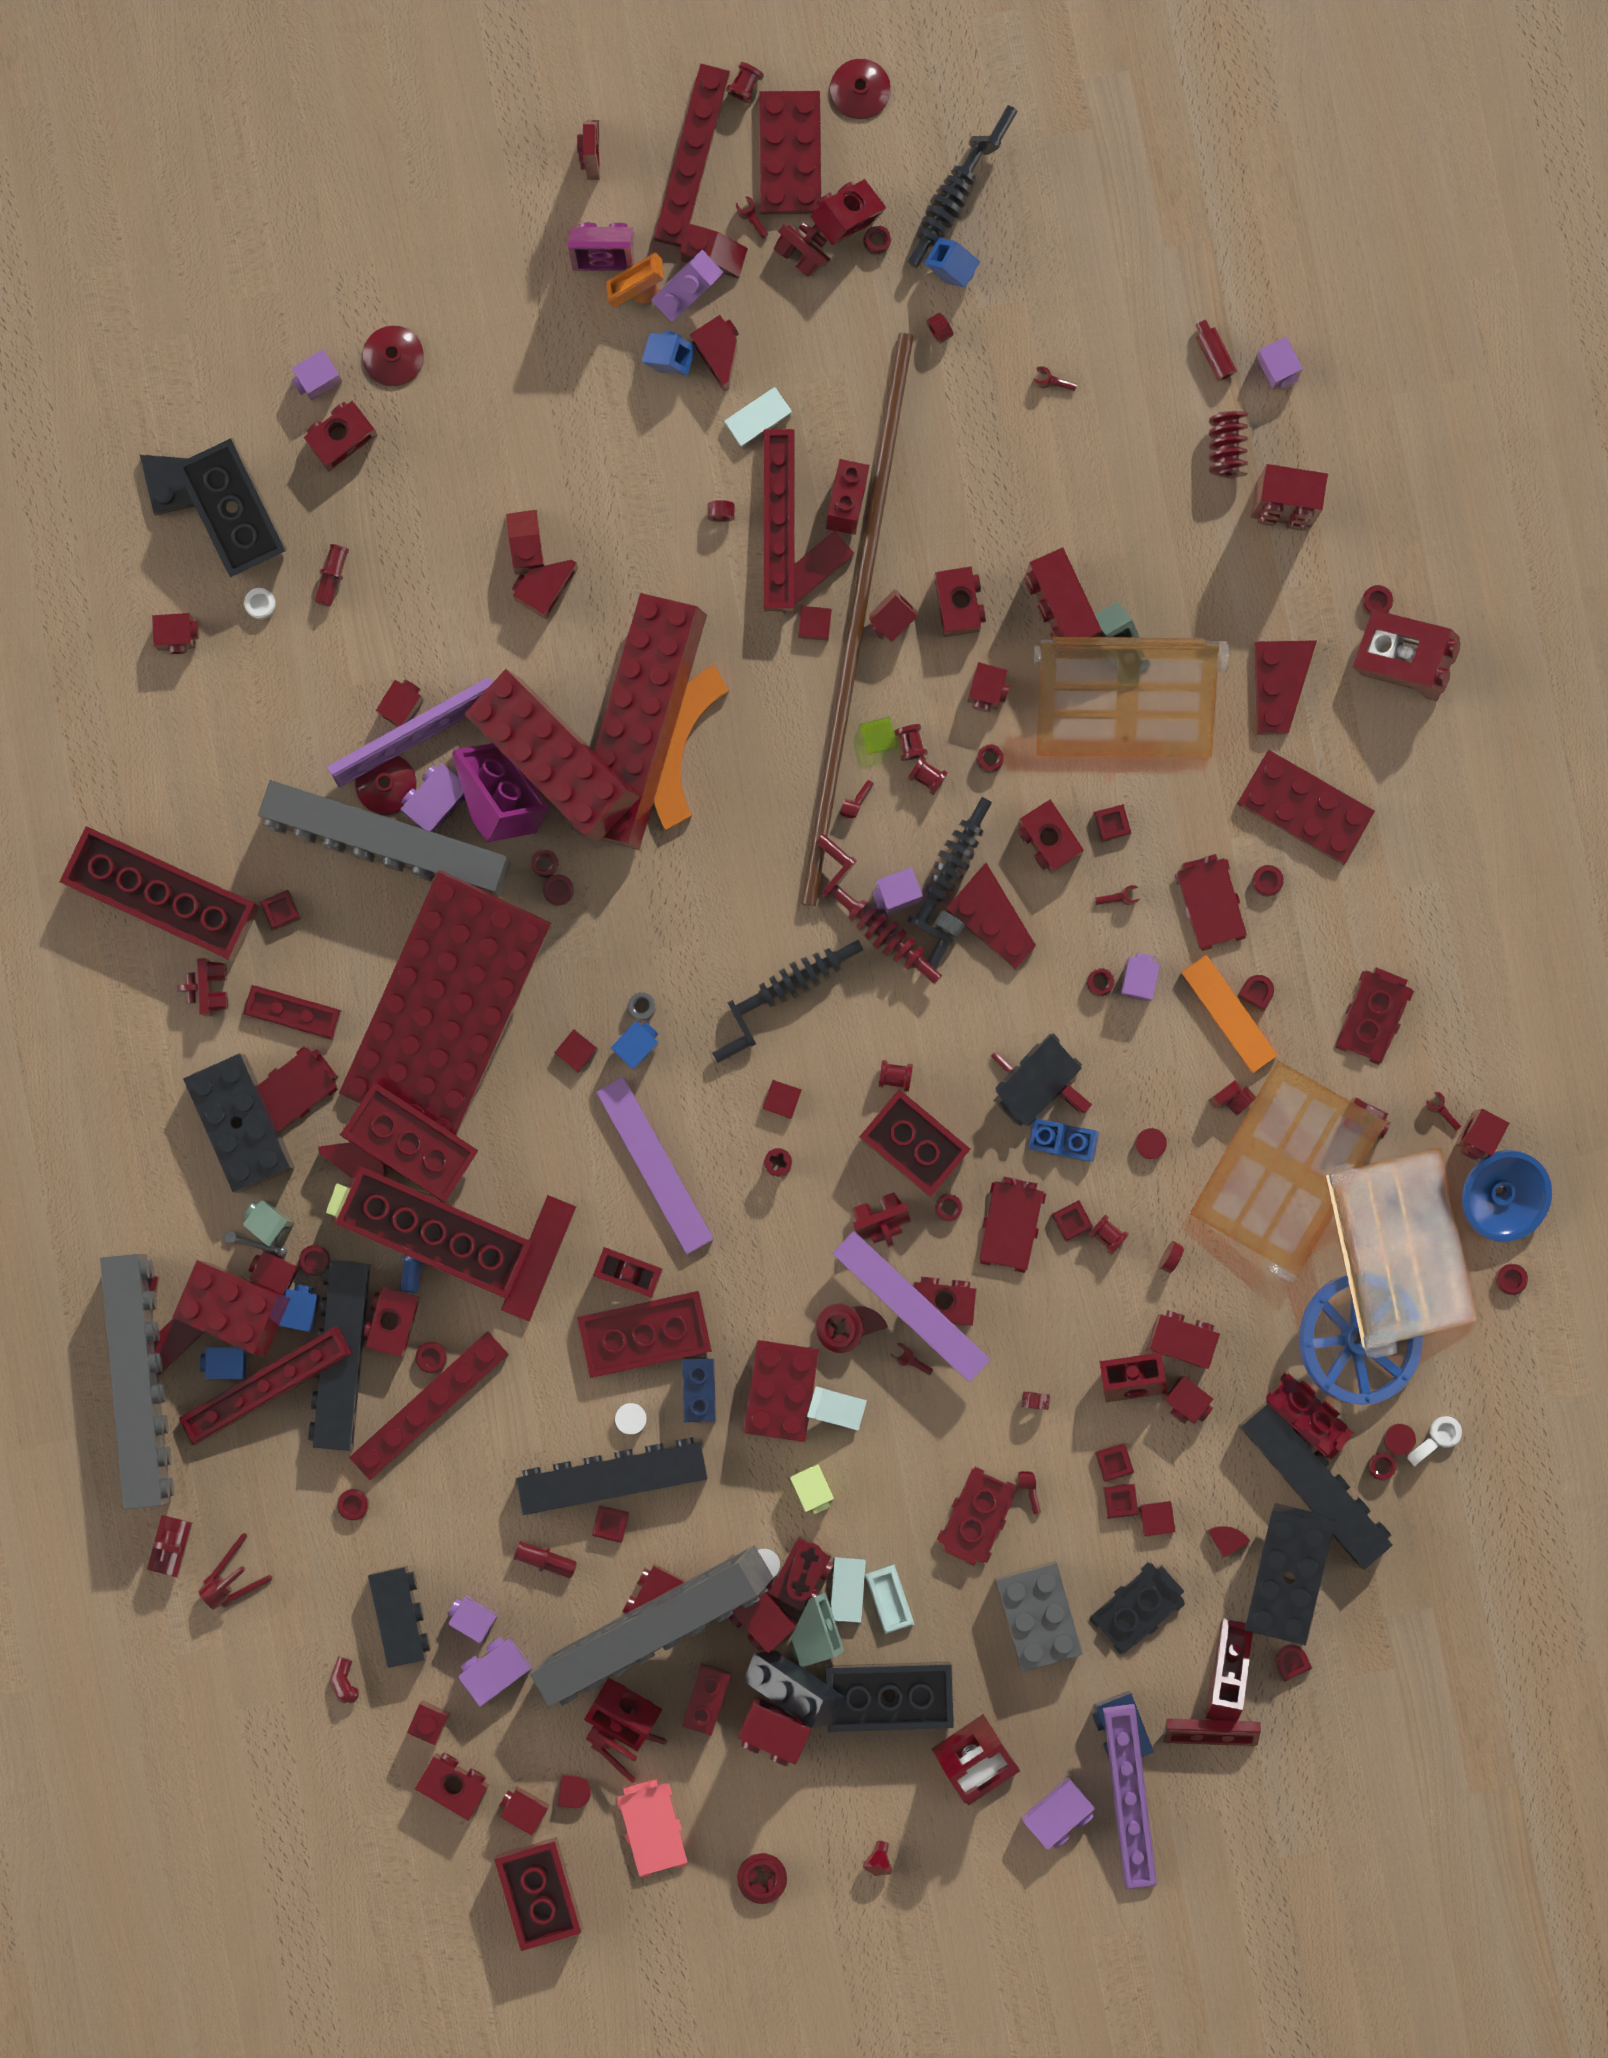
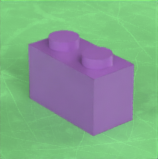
[651,250,723,322]
[401,763,465,833]
[872,867,923,915]
[458,1636,532,1707]
[1021,1777,1095,1850]

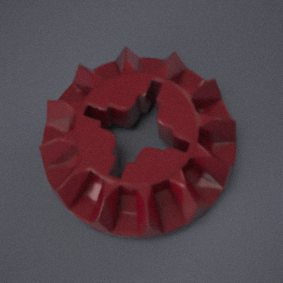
[816,1303,865,1353]
[737,1853,787,1904]

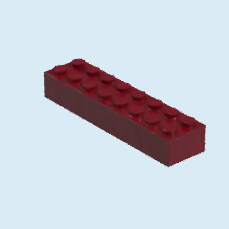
[572,593,707,850]

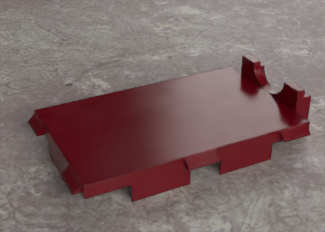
[1174,854,1247,951]
[1336,967,1414,1065]
[258,1046,339,1132]
[979,1176,1046,1273]
[1266,1372,1353,1459]
[937,1466,1018,1566]

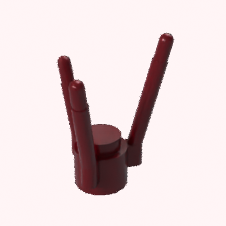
[198,1533,272,1610]
[586,1726,667,1783]

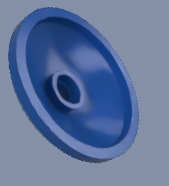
[1462,1150,1552,1242]

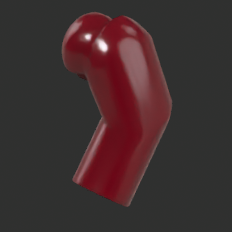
[330,1656,359,1703]

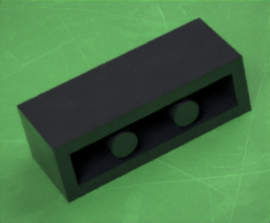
[368,1566,431,1668]
[743,1650,845,1728]

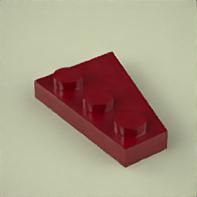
[577,120,600,180]
[1254,640,1317,735]
[945,862,1036,970]

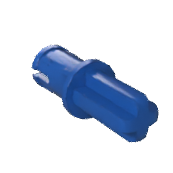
[400,1255,425,1293]

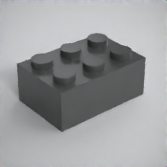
[995,1561,1083,1672]

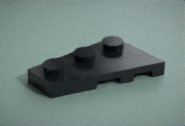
[139,454,194,516]

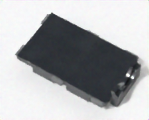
[993,1033,1082,1126]
[1089,1562,1185,1655]

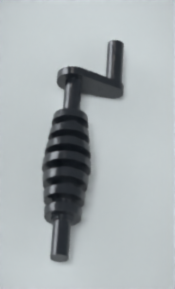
[907,105,1018,268]
[907,797,992,969]
[712,940,864,1063]

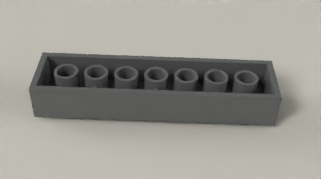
[258,780,511,897]
[100,1254,174,1509]
[530,1545,774,1707]

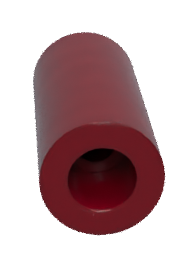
[1195,320,1237,381]

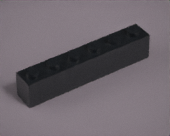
[308,1260,371,1451]
[1238,1402,1393,1570]
[516,1437,708,1515]

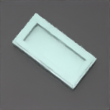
[724,387,792,448]
[807,1387,867,1431]
[831,1557,866,1623]
[865,1564,914,1634]

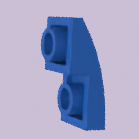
[1028,1119,1100,1162]

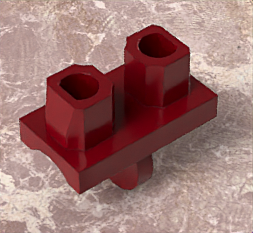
[773,221,831,277]
[177,958,229,1016]
[853,1192,911,1248]
[147,1515,193,1578]

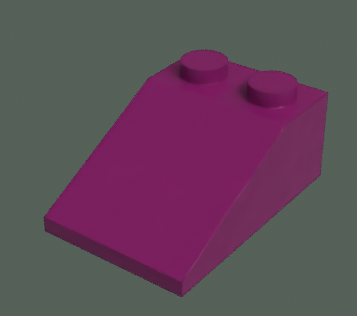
[568,222,634,271]
[452,743,550,843]

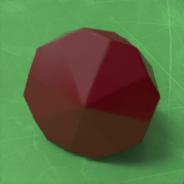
[862,1841,892,1876]

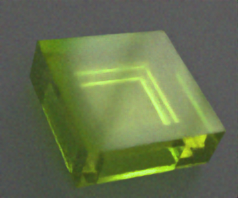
[860,717,897,755]

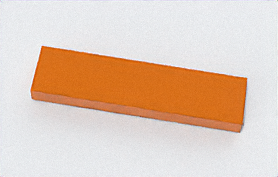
[1181,955,1278,1073]

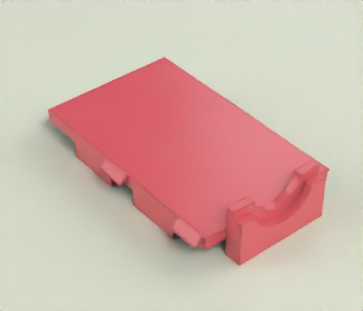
[615,1778,688,1878]

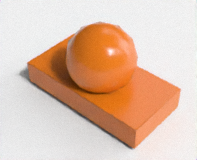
[606,252,664,308]

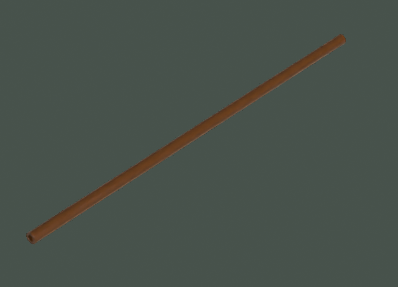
[801,333,914,906]

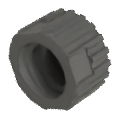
[934,911,965,938]
[628,992,656,1020]

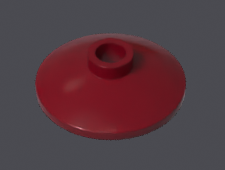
[830,59,891,119]
[363,325,424,386]
[355,755,417,815]

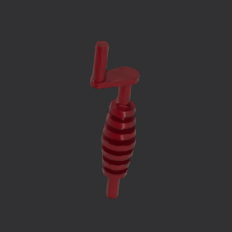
[816,834,942,985]

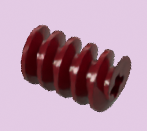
[1209,411,1248,478]

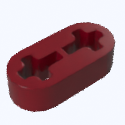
[786,1542,824,1601]

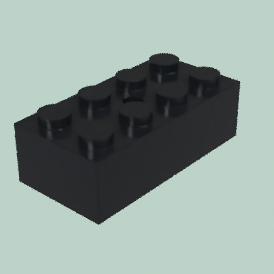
[175,437,287,577]
[183,1053,295,1193]
[1245,1503,1336,1646]
[826,1662,954,1732]

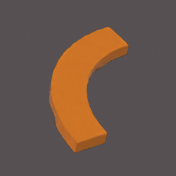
[654,664,729,831]

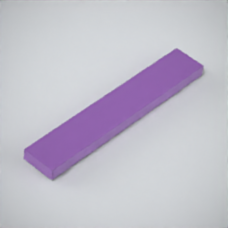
[327,677,493,788]
[596,1077,714,1254]
[832,1231,991,1382]
[1103,1704,1157,1889]

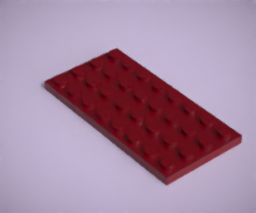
[339,870,552,1135]

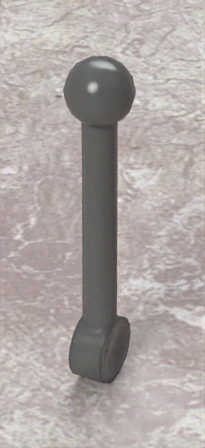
[224,1231,287,1258]

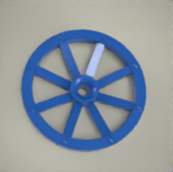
[1299,1273,1423,1405]

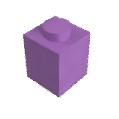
[1256,337,1303,389]
[291,349,342,400]
[1120,953,1160,1002]
[447,1595,499,1643]

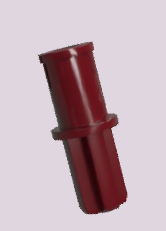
[314,544,349,606]
[513,1541,577,1578]

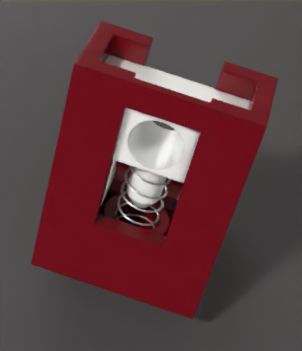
[1352,609,1461,701]
[931,1714,1020,1806]

